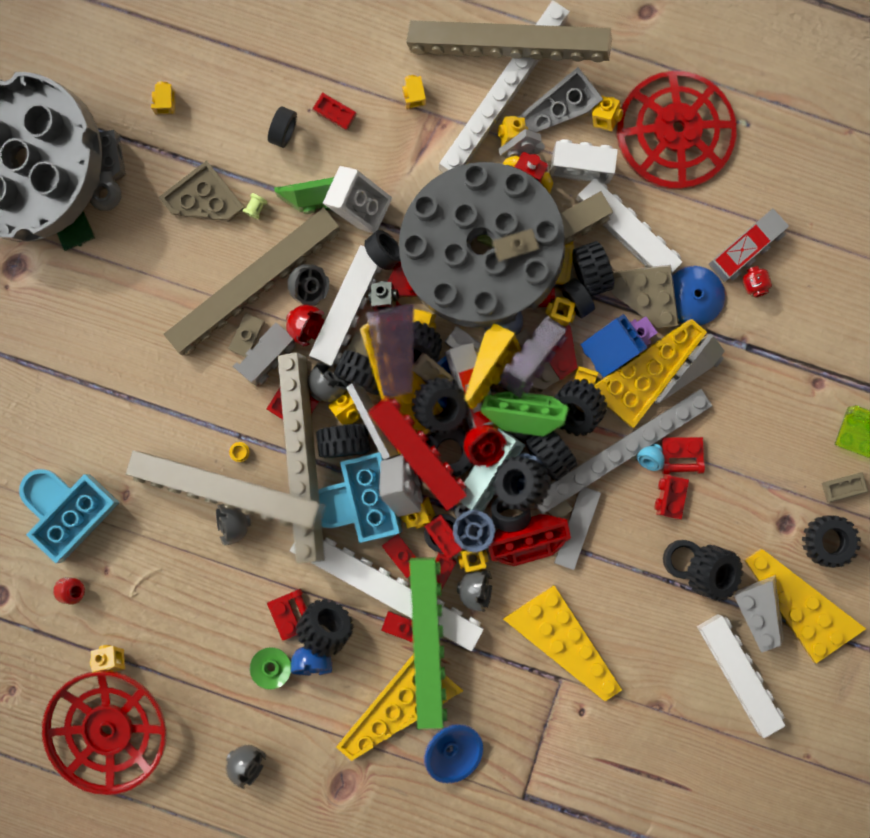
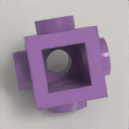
[630,316,658,346]

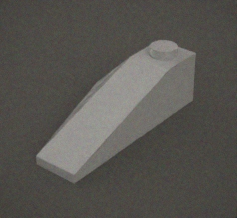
[519,67,603,133]
[654,334,725,404]

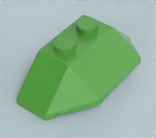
[274,177,335,214]
[481,391,568,436]

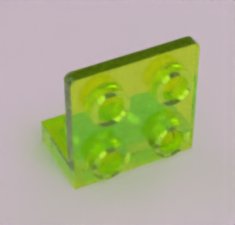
[835,405,870,458]

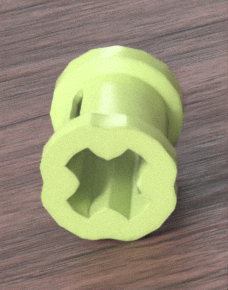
[243,193,268,220]

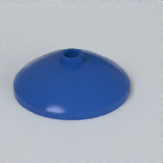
[673,266,725,326]
[424,725,483,784]

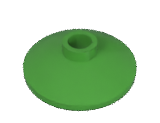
[250,647,291,689]

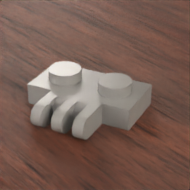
[499,129,545,158]

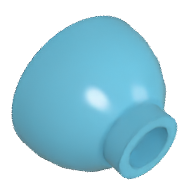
[636,444,665,471]

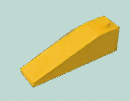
[465,323,523,410]

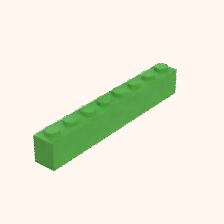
[410,557,447,729]

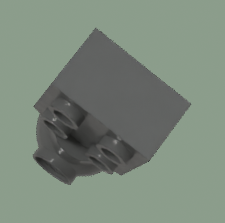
[90,130,126,211]

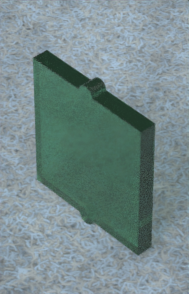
[57,210,95,251]

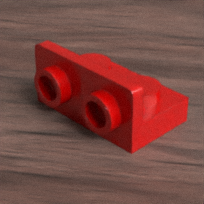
[654,475,689,520]

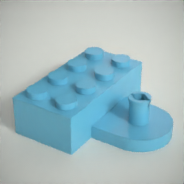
[318,452,403,543]
[19,469,120,564]

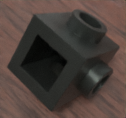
[368,281,399,315]

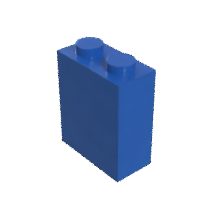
[580,314,648,378]

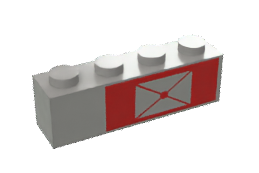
[708,209,789,282]
[444,343,493,431]

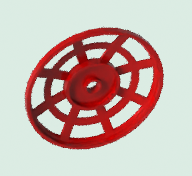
[617,71,737,189]
[42,670,167,795]

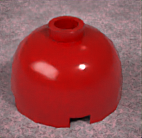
[286,305,325,347]
[464,425,507,468]

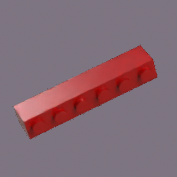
[368,395,467,511]

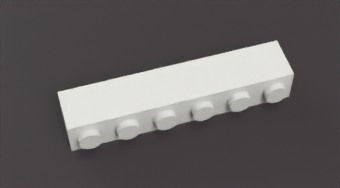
[576,178,682,272]
[309,245,382,368]
[697,614,785,738]

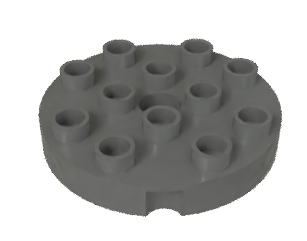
[0,72,102,242]
[399,162,565,328]

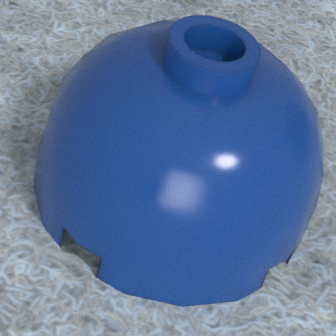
[291,647,332,676]

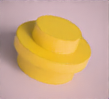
[229,442,250,462]

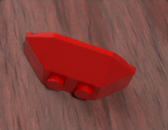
[488,514,571,566]

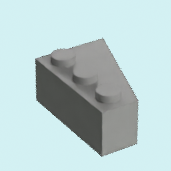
[233,323,296,386]
[734,575,784,653]

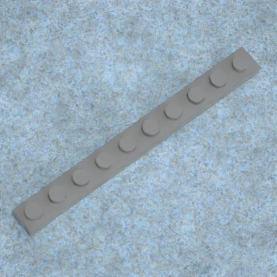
[538,389,712,514]

